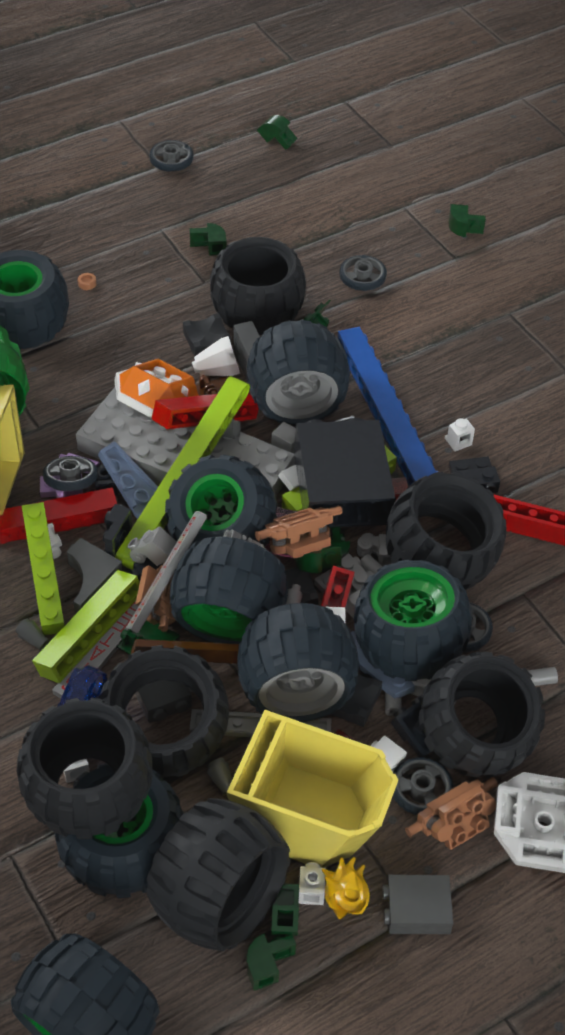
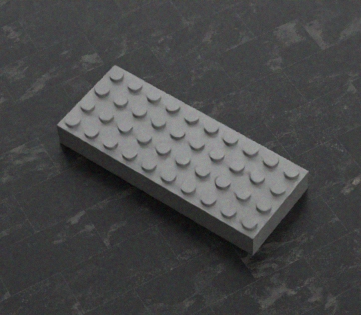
[76,387,295,514]

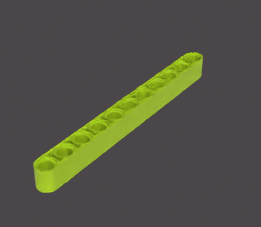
[115,376,250,570]

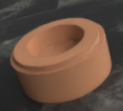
[78,273,97,290]

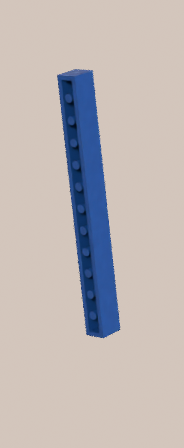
[338,326,438,486]

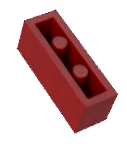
[321,566,355,607]

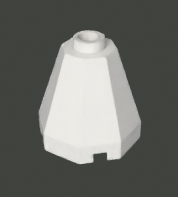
[192,336,240,376]

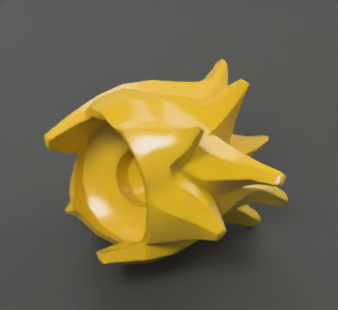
[321,857,370,919]

